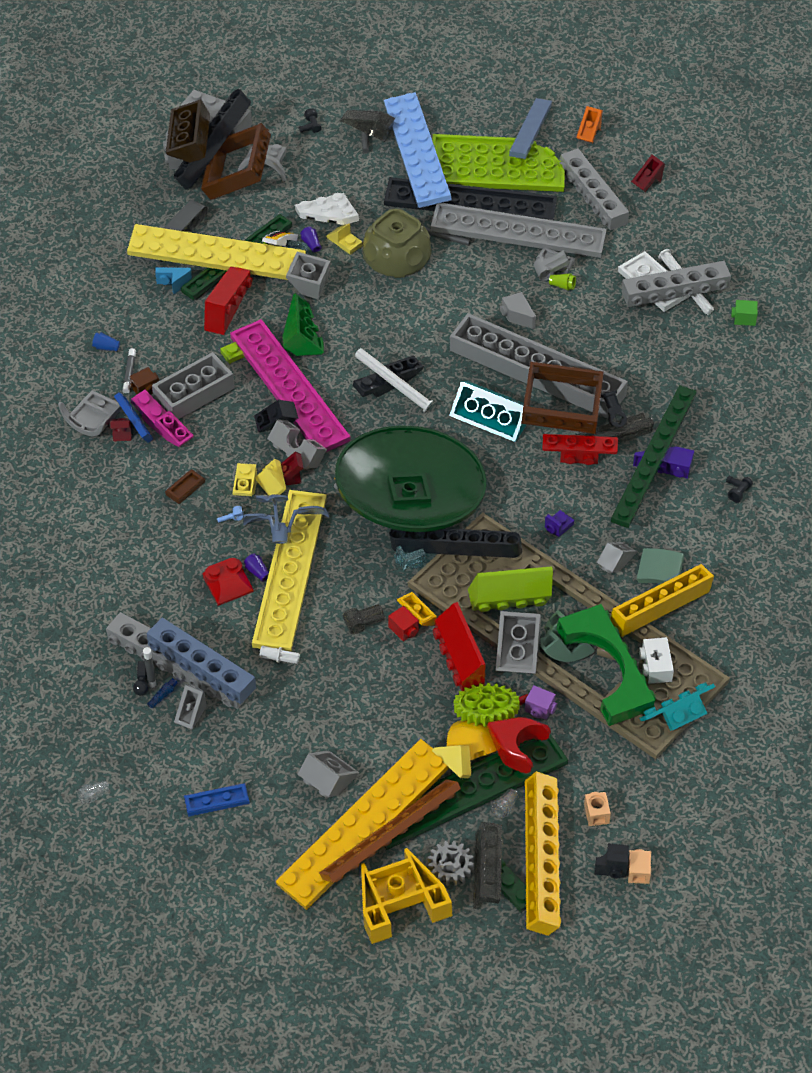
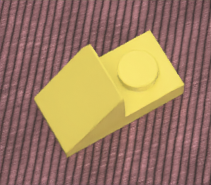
[326,223,363,255]
[255,459,286,495]

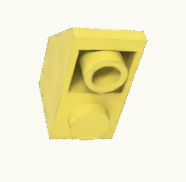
[233,463,257,496]

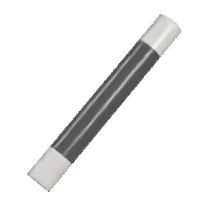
[122,348,136,393]
[143,647,156,688]

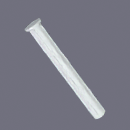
[658,249,714,315]
[355,348,433,412]

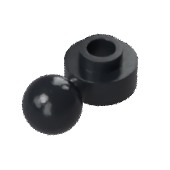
[133,661,149,696]

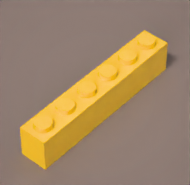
[611,564,714,637]

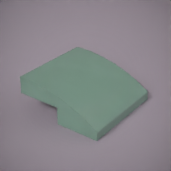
[637,548,684,585]

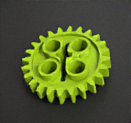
[454,683,520,727]

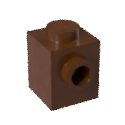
[129,367,160,395]

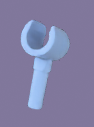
[217,506,243,523]

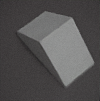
[174,684,207,729]

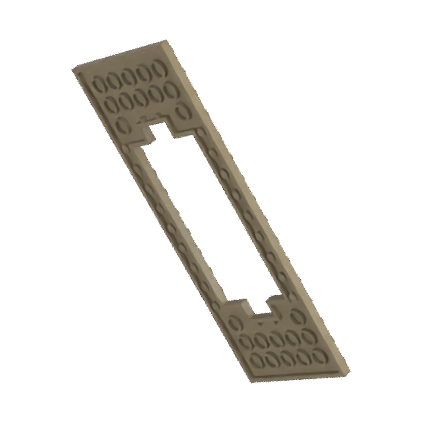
[408,512,730,759]

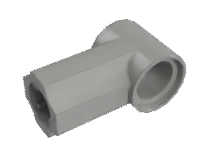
[533,250,570,281]

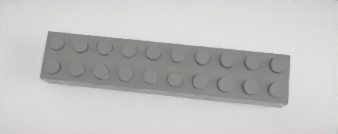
[450,313,628,419]

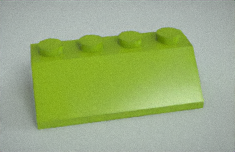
[468,566,553,612]

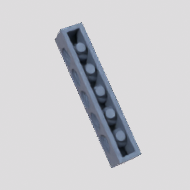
[146,618,256,704]

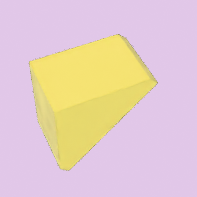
[432,745,471,778]

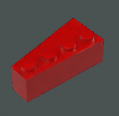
[204,266,252,335]

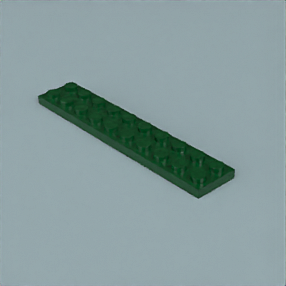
[384,734,568,850]

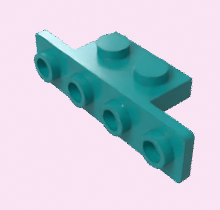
[639,682,715,731]

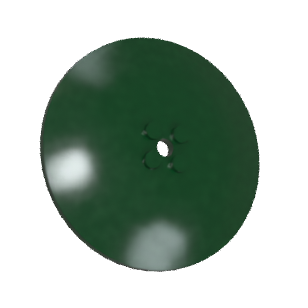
[335,426,486,532]

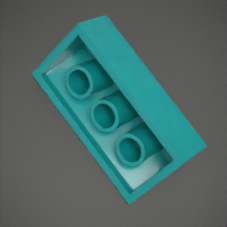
[449,381,533,442]

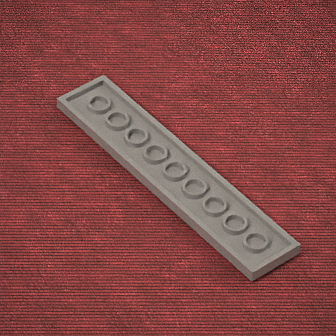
[430,203,606,258]

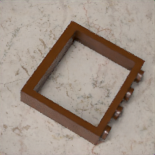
[201,123,271,200]
[521,361,604,434]

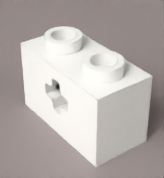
[639,637,674,684]

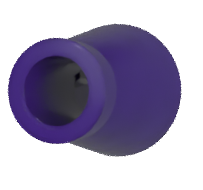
[300,227,322,253]
[244,553,269,582]

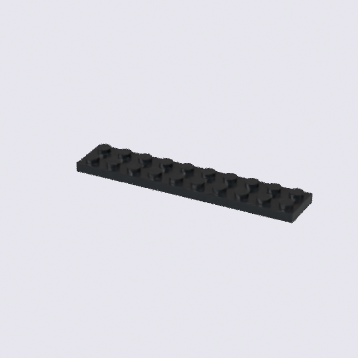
[384,177,557,220]

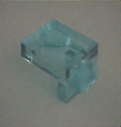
[394,546,426,571]

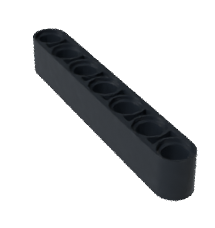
[173,89,251,189]
[389,528,522,558]

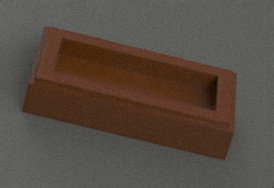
[165,469,205,504]

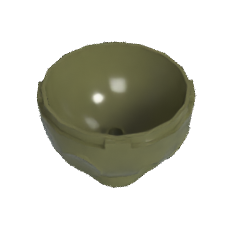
[362,208,431,278]

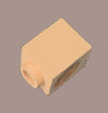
[584,792,611,826]
[628,849,651,884]

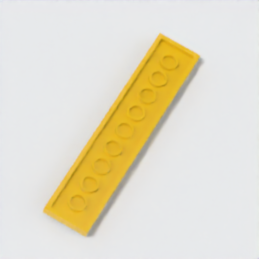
[276,739,449,910]

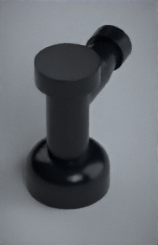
[298,108,322,133]
[726,476,753,503]

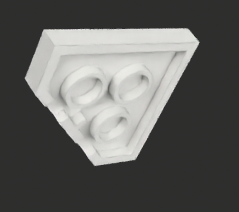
[295,193,359,225]

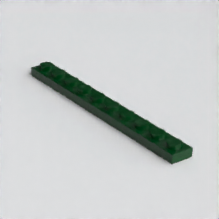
[611,385,697,528]

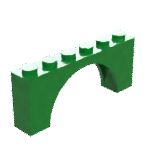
[556,604,656,726]

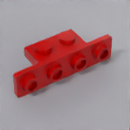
[542,434,618,465]

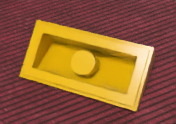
[397,592,437,626]

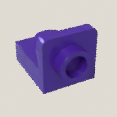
[545,510,574,537]

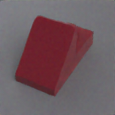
[631,155,665,192]
[110,418,132,441]
[281,451,304,485]

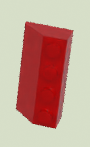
[432,602,485,691]

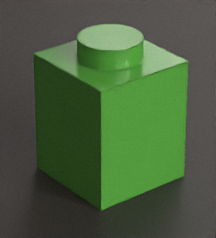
[731,300,758,326]

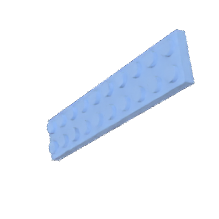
[384,92,452,208]

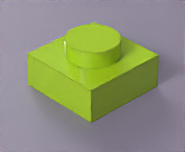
[220,342,244,364]

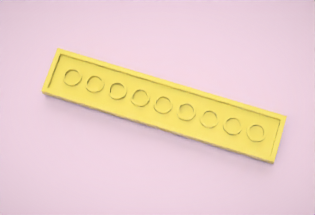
[127,224,306,280]
[252,490,327,652]

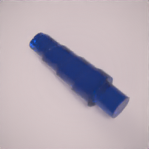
[147,678,178,709]

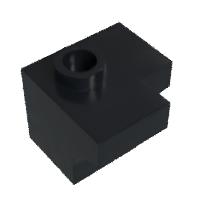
[594,843,629,879]

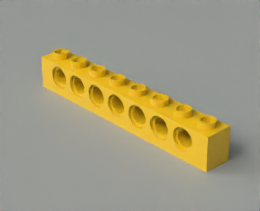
[525,771,561,935]

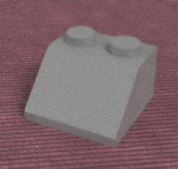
[286,252,330,299]
[297,750,360,797]

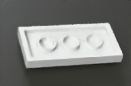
[618,251,691,312]

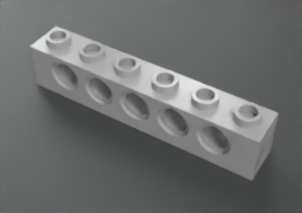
[559,149,629,230]
[621,261,731,307]

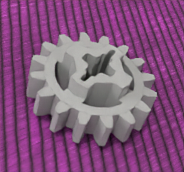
[428,841,474,886]

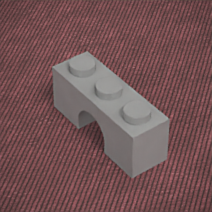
[267,420,327,469]

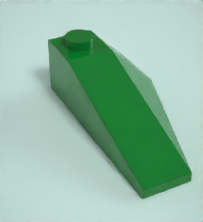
[283,293,324,356]

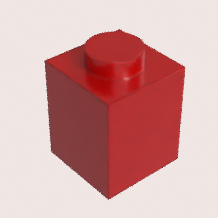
[388,606,419,642]

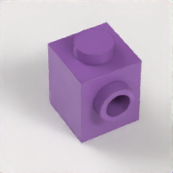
[525,685,557,720]

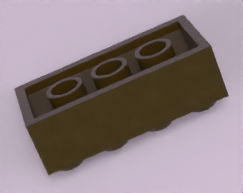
[165,99,210,162]

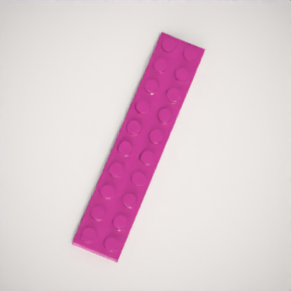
[230,319,351,452]

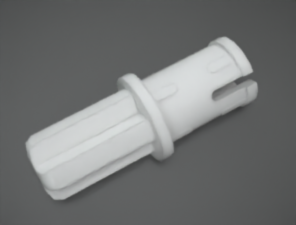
[259,645,300,664]

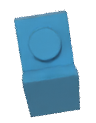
[155,267,192,294]

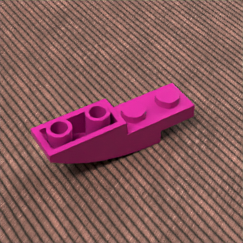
[131,390,194,447]

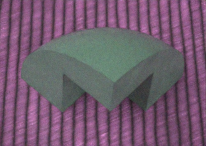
[540,610,595,662]

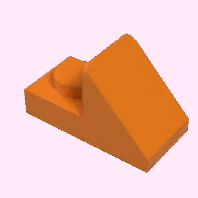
[576,106,603,143]

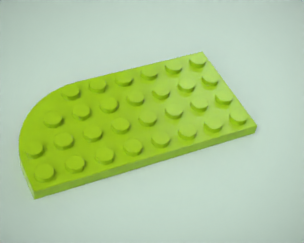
[432,134,565,192]

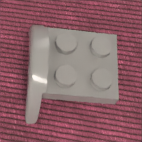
[237,144,286,182]
[58,390,122,437]

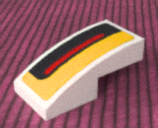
[262,231,298,246]

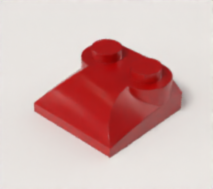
[202,558,254,606]

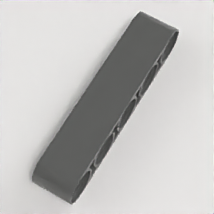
[155,200,208,262]

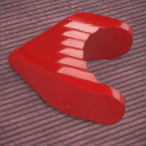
[487,717,551,773]

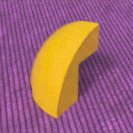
[447,720,497,761]

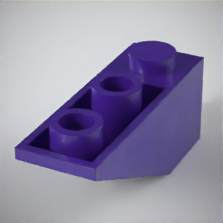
[633,446,694,479]

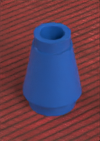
[92,332,120,352]

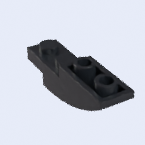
[353,355,424,397]

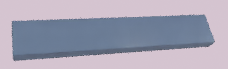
[509,98,552,159]

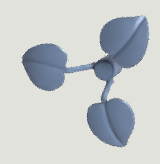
[243,494,329,544]

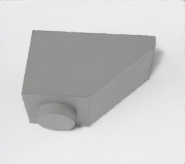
[500,292,536,329]
[597,542,637,573]

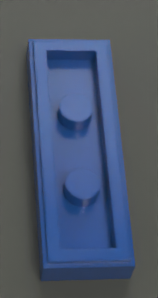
[114,393,153,443]
[184,783,250,817]

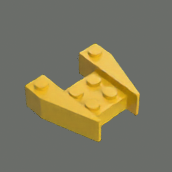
[361,848,452,944]

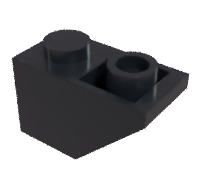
[254,400,299,432]

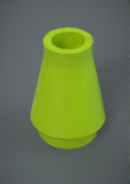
[549,273,576,291]

